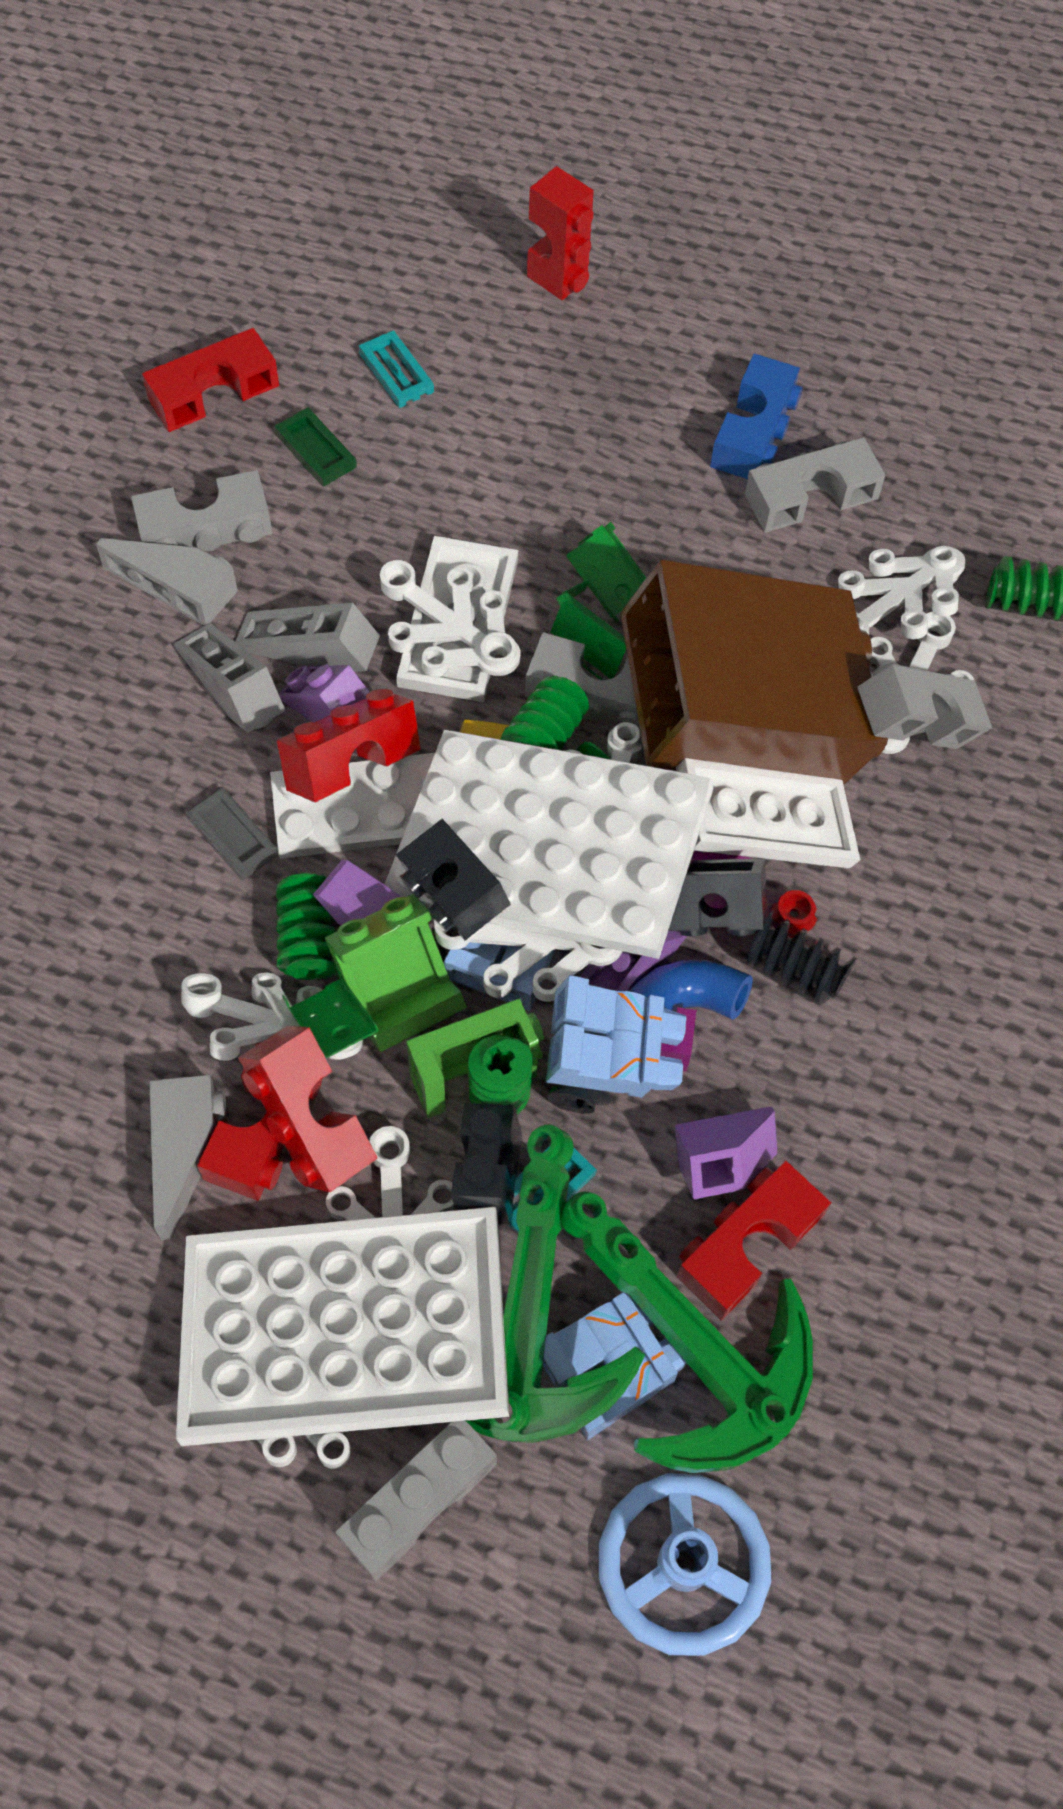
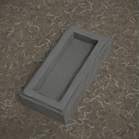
[185,787,279,881]

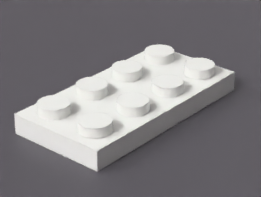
[396,536,518,702]
[270,753,435,859]
[676,758,860,868]

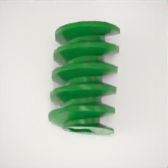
[985,556,1063,621]
[500,676,589,750]
[276,873,337,980]
[468,1035,533,1115]

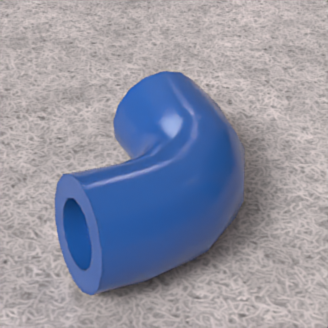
[629,960,753,1020]

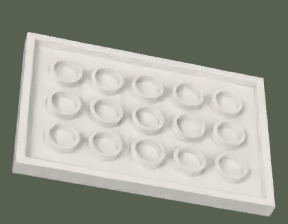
[385,730,714,959]
[176,1207,509,1446]

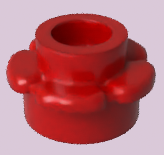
[771,890,817,935]

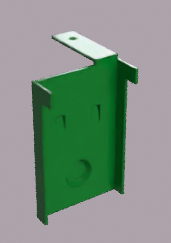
[566,522,647,622]
[550,579,627,680]
[282,967,379,1059]

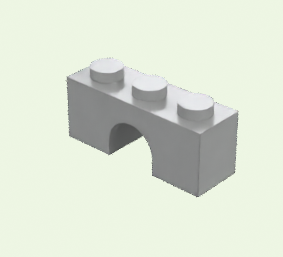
[745,437,885,533]
[131,470,272,551]
[525,632,640,729]
[858,663,992,749]
[335,1421,497,1582]

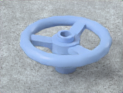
[599,1473,771,1656]

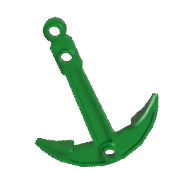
[466,1124,646,1443]
[560,1191,813,1473]

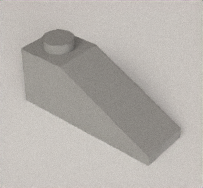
[96,538,238,626]
[235,602,380,672]
[173,623,285,733]
[150,1075,227,1241]

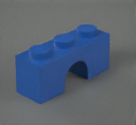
[710,353,803,479]

